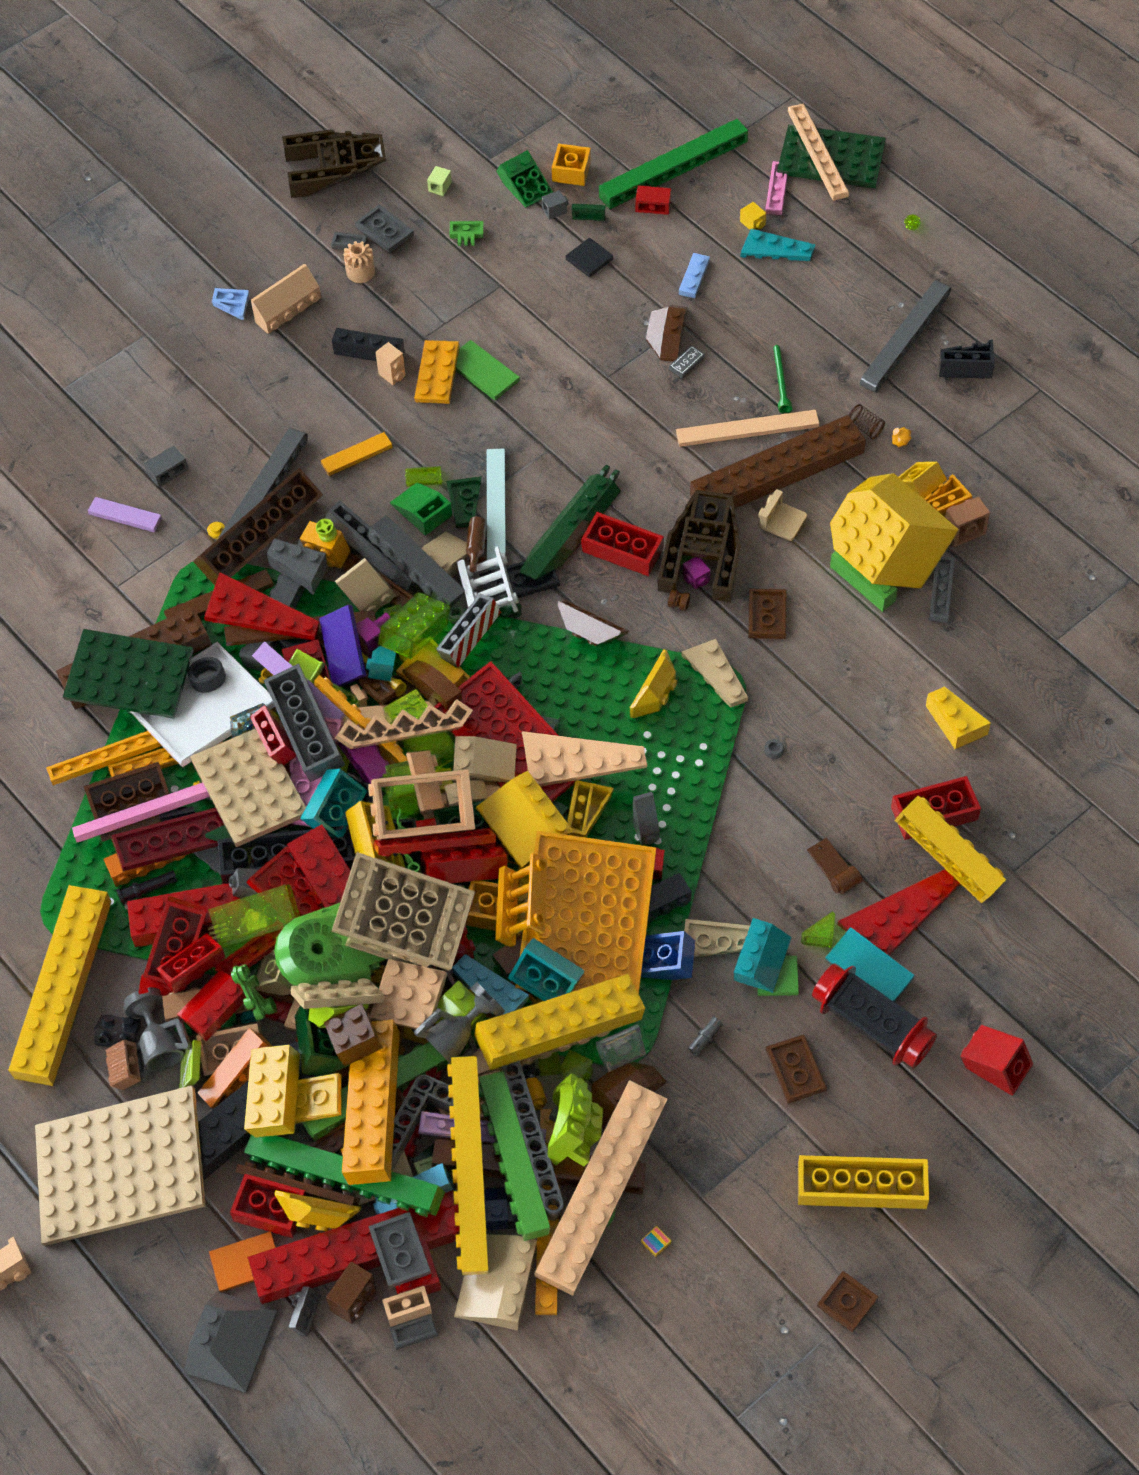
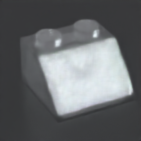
[595,1024,646,1072]

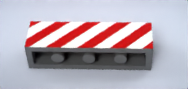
[436,593,501,668]

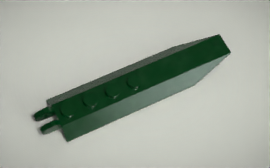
[520,465,621,580]

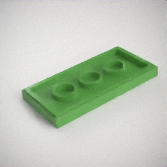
[456,340,520,400]

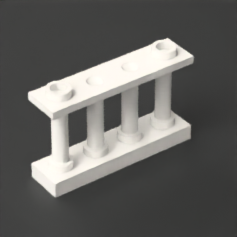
[457,547,519,612]

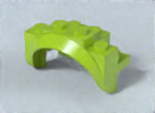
[547,1073,603,1167]

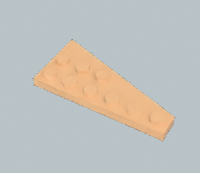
[522,731,647,787]

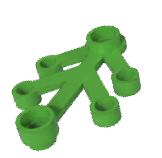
[231,964,277,1021]

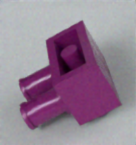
[356,613,394,659]

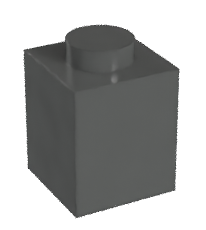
[541,190,569,220]

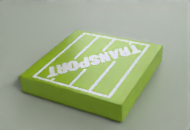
[179,1040,201,1089]

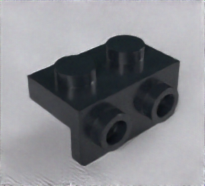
[94,1015,141,1047]

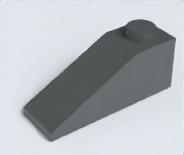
[633,792,660,845]

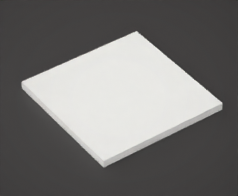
[130,642,275,767]

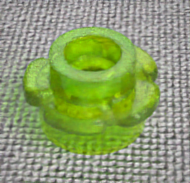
[904,214,921,230]

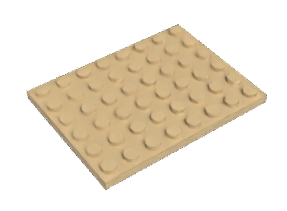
[35,1085,205,1246]

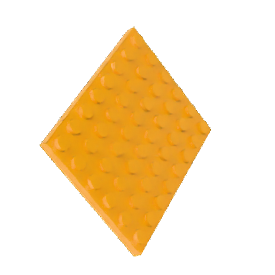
[515,831,656,994]

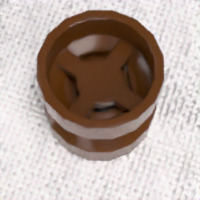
[668,589,691,612]

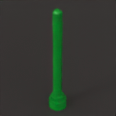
[773,345,793,414]

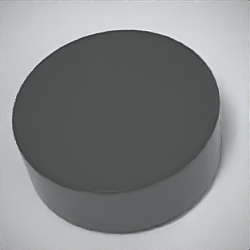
[764,739,784,759]

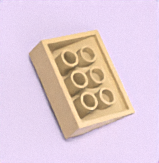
[454,1234,537,1330]

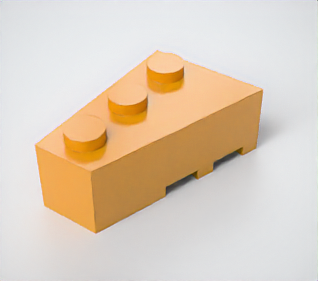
[924,474,972,517]

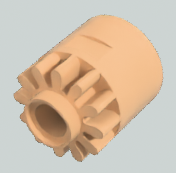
[343,241,375,283]

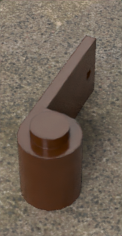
[807,837,863,895]

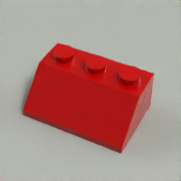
[156,933,225,993]
[177,970,246,1042]

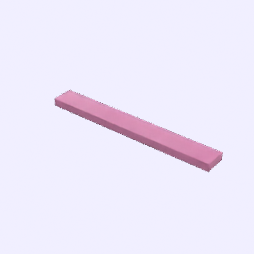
[72,783,210,842]

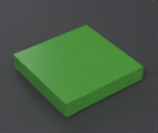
[757,956,799,996]

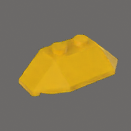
[630,649,677,718]
[275,1190,361,1231]

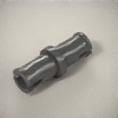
[688,1017,723,1057]

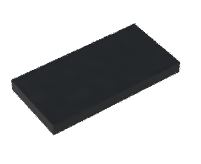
[479,561,560,601]

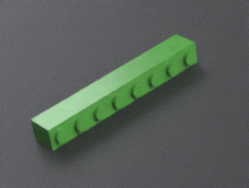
[478,1071,550,1241]

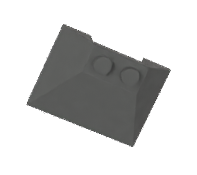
[184,1291,278,1393]

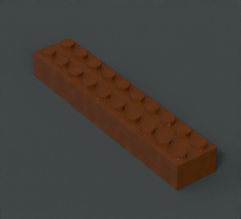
[690,415,866,509]

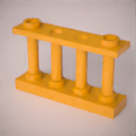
[495,853,547,947]

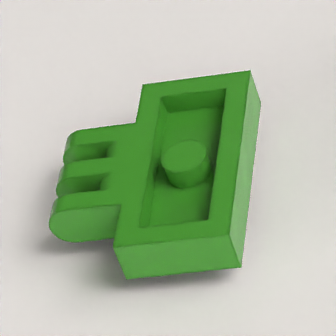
[449,221,484,246]

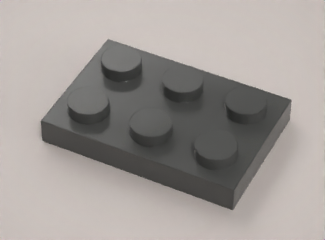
[355,204,414,253]
[368,1212,431,1289]

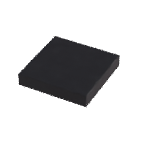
[565,237,613,277]

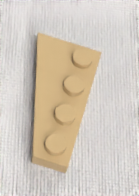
[681,639,748,708]

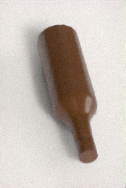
[466,517,487,573]

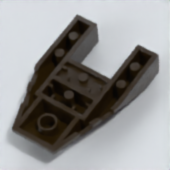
[282,129,386,198]
[658,490,741,603]

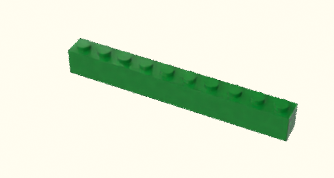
[599,119,748,210]
[244,1134,445,1217]

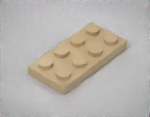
[291,978,384,1009]

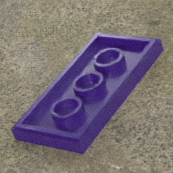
[319,605,366,689]

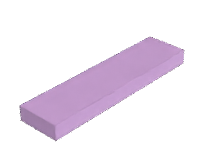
[88,497,162,533]

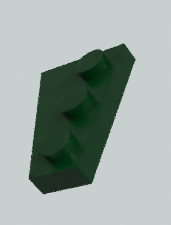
[446,476,482,528]

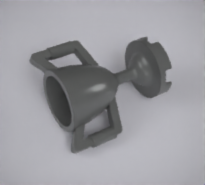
[414,982,505,1064]
[123,987,192,1082]

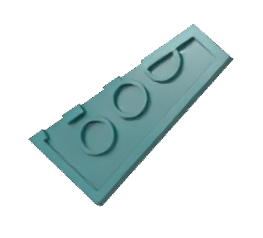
[740,229,815,261]

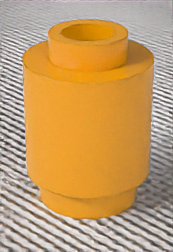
[526,1078,547,1110]

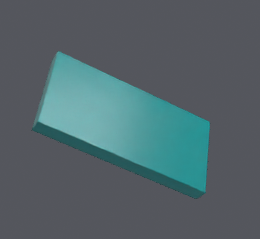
[825,927,915,1002]

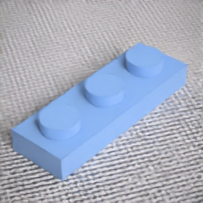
[679,253,710,298]

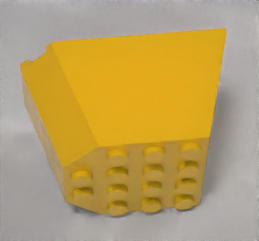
[830,473,959,588]

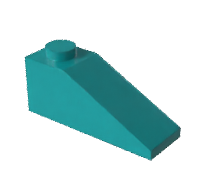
[366,634,399,682]

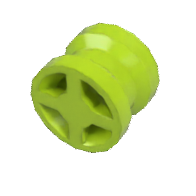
[315,519,337,542]

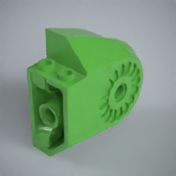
[274,903,385,986]

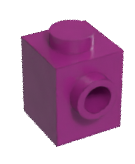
[682,557,711,589]

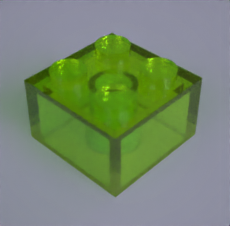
[383,761,419,818]

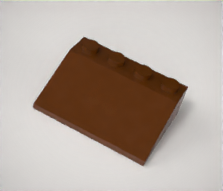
[84,762,169,842]

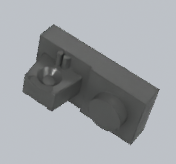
[289,1286,321,1336]

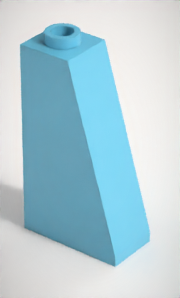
[373,1163,456,1215]

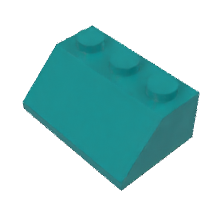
[300,769,367,840]
[734,918,792,993]
[508,938,585,1001]

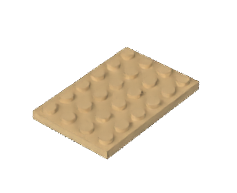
[190,728,306,847]

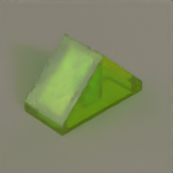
[801,911,835,948]

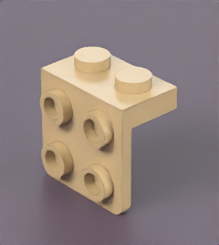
[758,489,807,541]

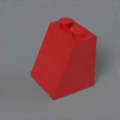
[960,1025,1033,1096]

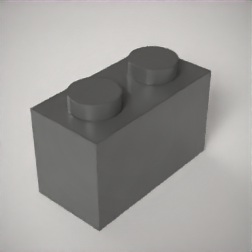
[144,446,188,487]

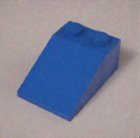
[641,931,695,980]

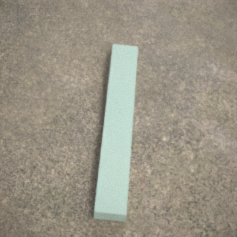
[487,449,506,570]

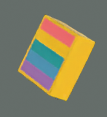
[641,1226,671,1257]

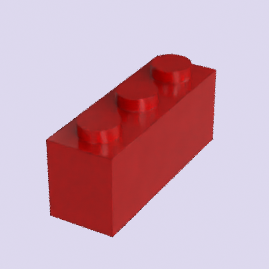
[250,705,297,766]

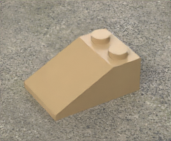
[422,532,468,578]
[335,558,396,613]
[453,736,517,782]

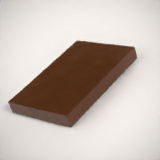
[748,588,787,639]
[765,1034,827,1104]

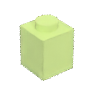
[427,166,452,196]

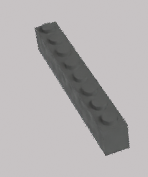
[239,539,305,672]

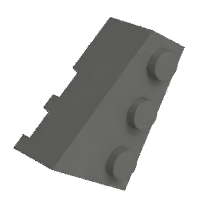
[267,539,328,595]

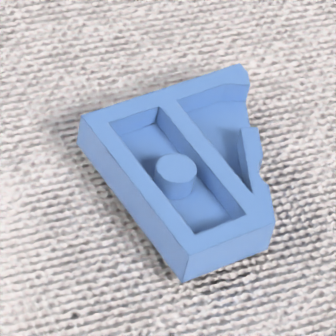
[212,288,249,320]

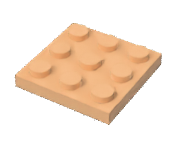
[370,959,447,1031]

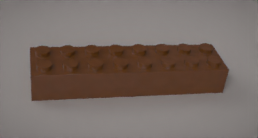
[193,467,323,586]
[56,606,212,710]

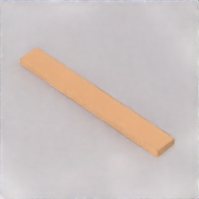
[788,103,849,200]
[676,410,819,447]

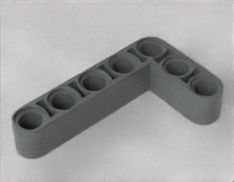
[391,1075,454,1171]

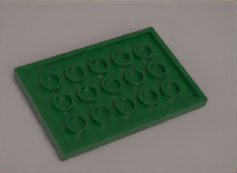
[777,124,886,189]
[63,629,194,719]

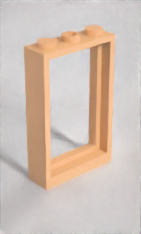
[368,769,475,840]

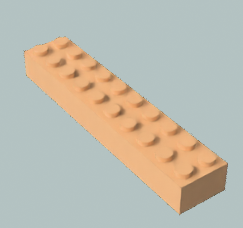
[534,1080,667,1296]

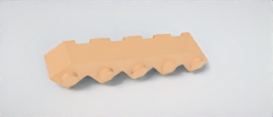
[335,699,473,749]

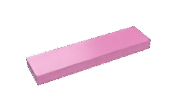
[765,161,788,215]

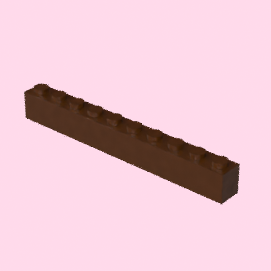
[432,1137,646,1195]

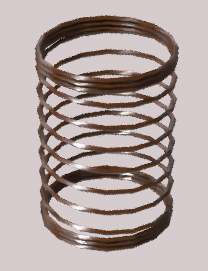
[849,404,885,439]

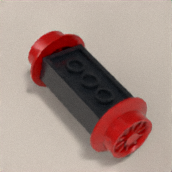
[812,963,937,1068]

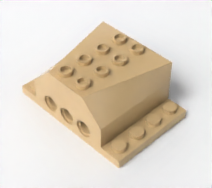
[331,852,475,971]

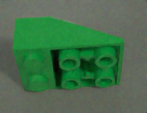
[496,150,553,208]
[390,482,453,536]

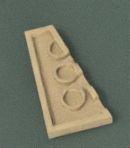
[684,919,750,958]

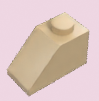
[444,780,488,807]

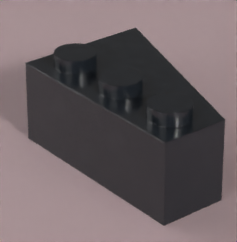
[939,339,995,379]

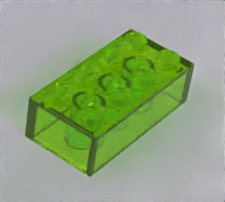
[378,592,451,659]
[383,689,455,770]
[208,885,300,948]

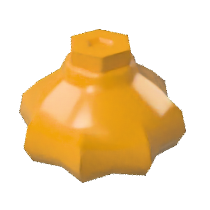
[892,427,912,448]

